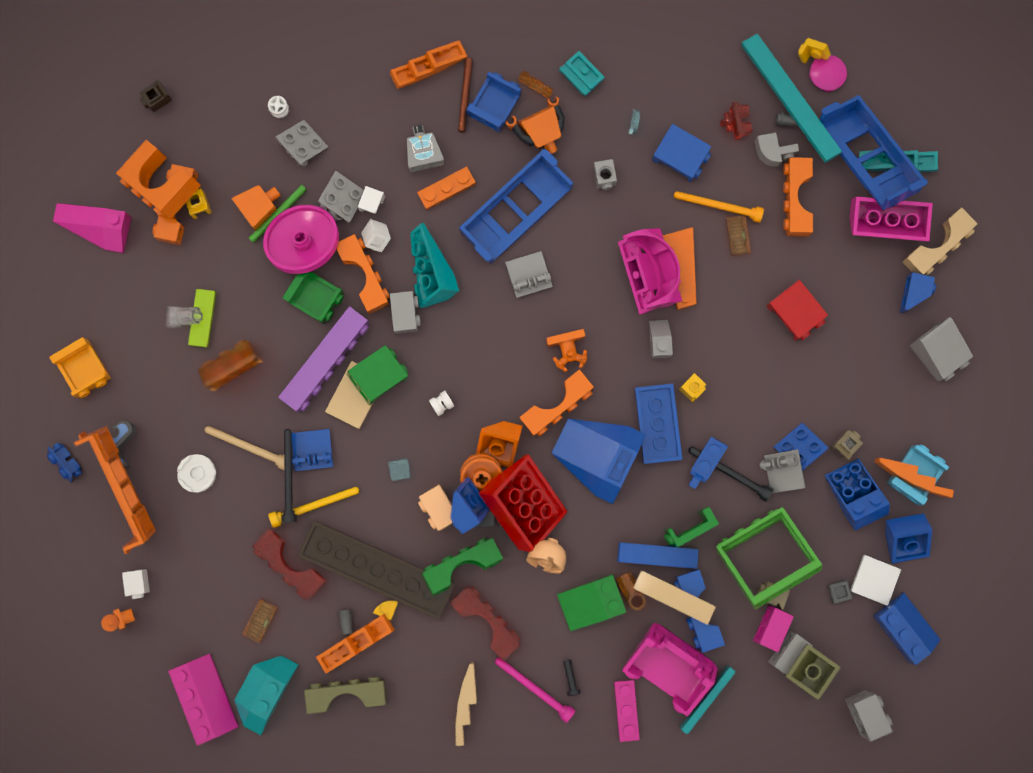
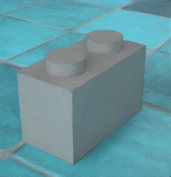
[390,291,421,334]

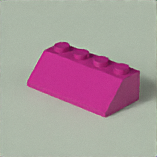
[849,197,933,242]
[168,654,239,746]

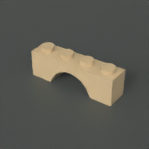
[902,207,977,275]

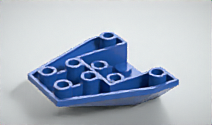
[552,419,646,504]

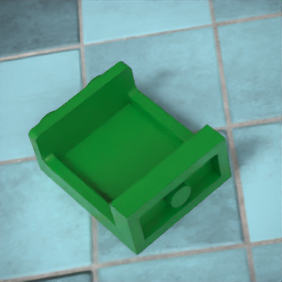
[283,272,344,324]
[347,345,408,406]
[663,507,719,547]

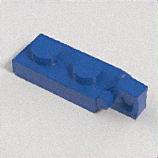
[689,436,728,489]

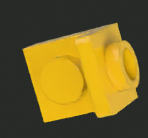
[798,38,831,63]

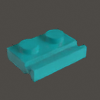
[559,51,605,97]

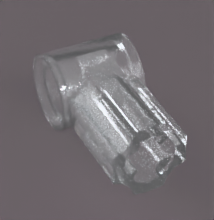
[165,306,203,328]

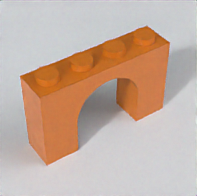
[116,140,201,220]

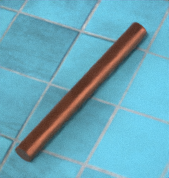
[458,58,473,132]

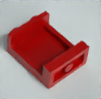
[767,280,828,341]

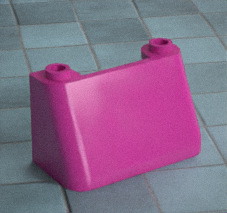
[622,623,718,717]

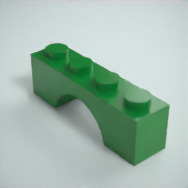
[422,538,503,597]

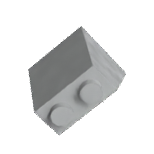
[909,317,973,381]

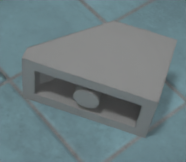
[649,320,673,359]

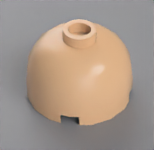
[526,538,567,573]

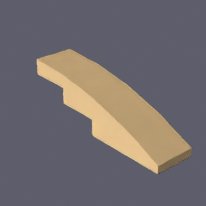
[633,570,716,625]
[456,662,477,746]

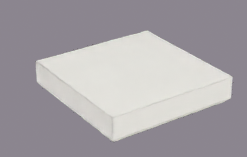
[850,555,901,606]

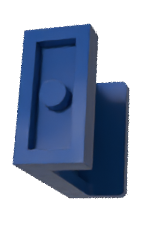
[466,72,521,133]
[652,124,712,183]

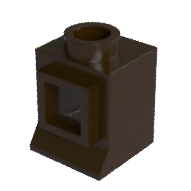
[140,79,172,112]

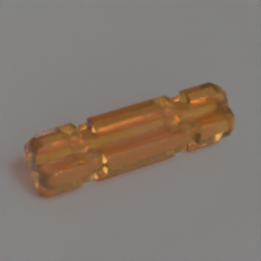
[519,71,553,98]

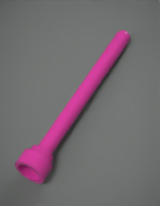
[495,658,576,723]

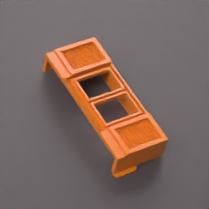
[74,426,156,554]

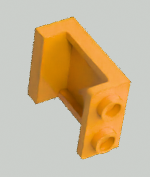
[49,337,111,398]

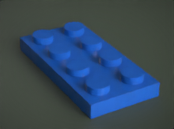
[634,384,683,464]

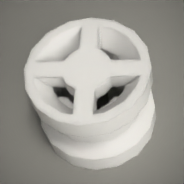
[268,96,289,118]

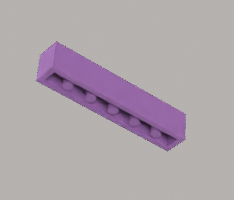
[278,306,369,413]

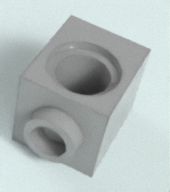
[593,159,617,190]

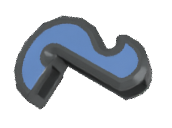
[111,421,136,468]

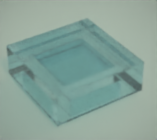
[629,110,640,134]
[388,458,411,481]

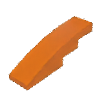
[390,40,468,89]
[874,458,954,498]
[316,613,395,674]

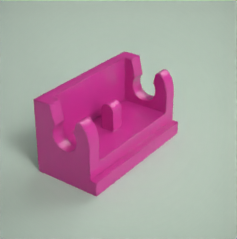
[753,605,794,652]

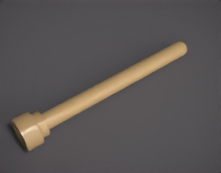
[205,426,284,470]

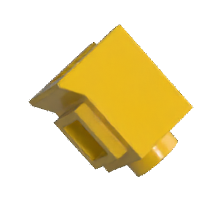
[186,188,212,219]
[679,373,706,402]

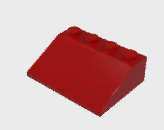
[478,454,568,552]

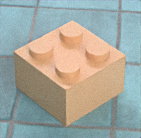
[418,485,453,531]

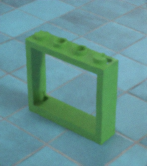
[716,507,822,610]

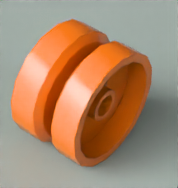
[460,453,502,492]

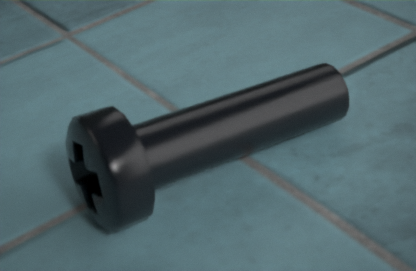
[563,660,581,696]

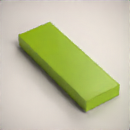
[188,289,217,348]

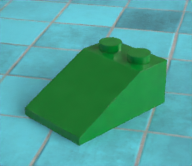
[557,574,626,631]

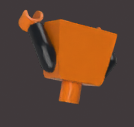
[506,97,565,154]

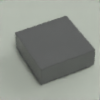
[827,580,853,604]

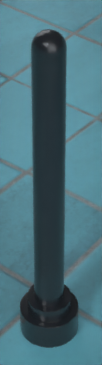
[281,429,297,523]
[688,447,773,502]

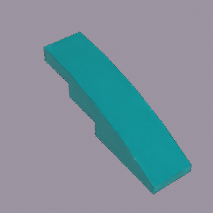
[859,150,938,172]

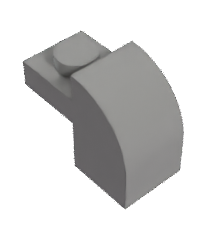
[754,133,799,167]

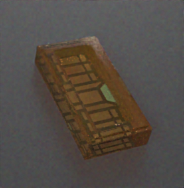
[726,215,751,256]
[242,599,278,643]

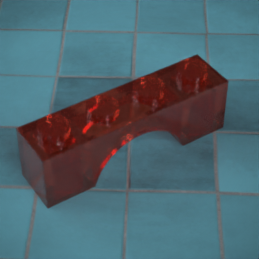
[252,529,328,599]
[450,586,521,661]

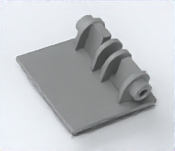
[275,120,328,167]
[318,171,364,223]
[505,251,553,298]
[760,449,805,493]

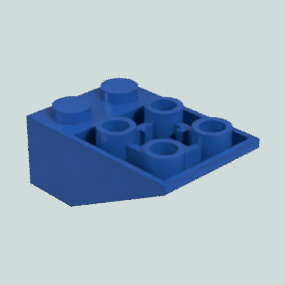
[825,459,890,531]

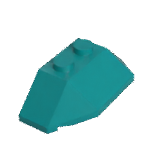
[234,656,299,735]

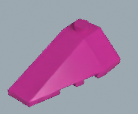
[53,203,131,253]

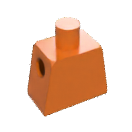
[232,185,281,231]

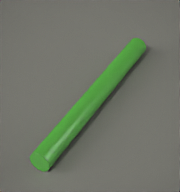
[249,185,307,243]

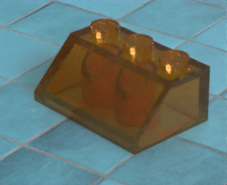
[198,340,263,391]

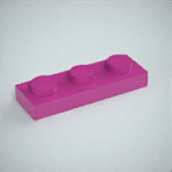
[614,680,640,742]

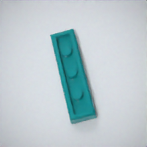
[679,666,735,734]

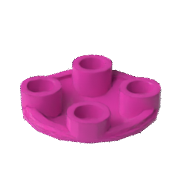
[809,55,847,93]

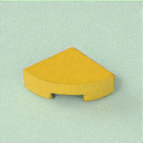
[373,600,398,620]

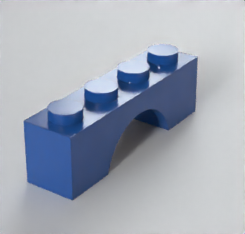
[674,569,725,652]

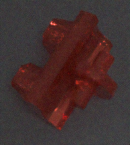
[720,101,753,140]

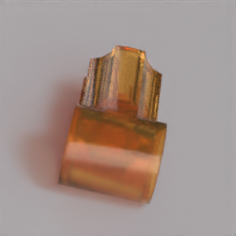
[616,571,646,610]

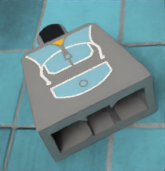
[407,125,445,173]

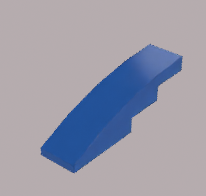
[617,542,699,569]

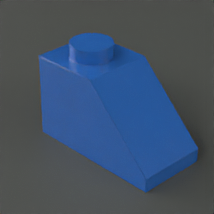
[900,272,936,313]

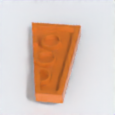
[663,227,696,310]

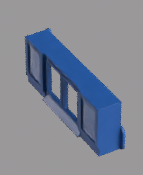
[820,95,928,210]
[459,149,573,264]

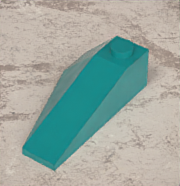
[410,223,459,308]

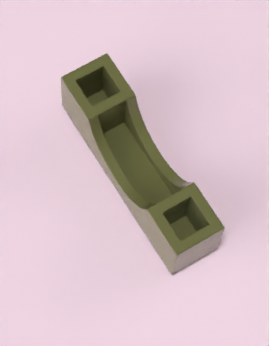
[304,676,387,714]

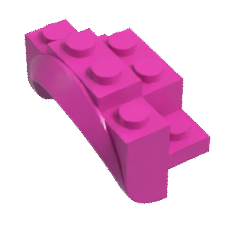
[618,228,682,314]

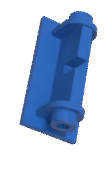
[46,443,82,483]

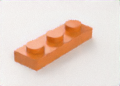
[417,167,476,210]

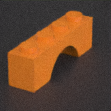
[783,158,813,236]
[153,164,198,245]
[337,234,390,315]
[519,369,594,437]

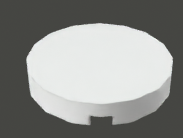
[177,454,217,493]

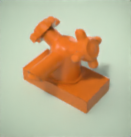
[546,329,587,372]

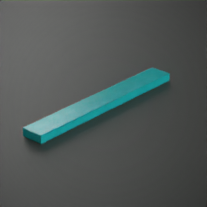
[741,33,842,163]

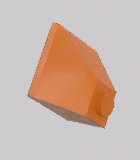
[476,421,522,467]

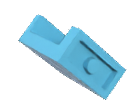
[887,444,949,506]

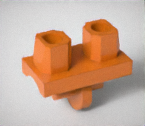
[101,609,135,632]

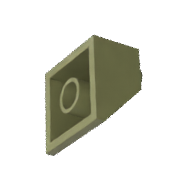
[785,644,841,700]

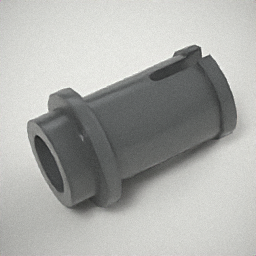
[775,112,799,127]
[337,609,354,635]

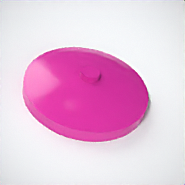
[263,205,339,274]

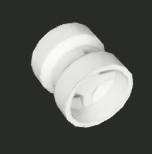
[429,390,455,417]

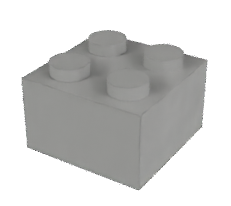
[845,690,893,741]

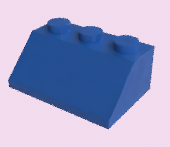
[873,592,940,665]

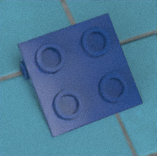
[774,423,829,471]
[292,429,333,471]

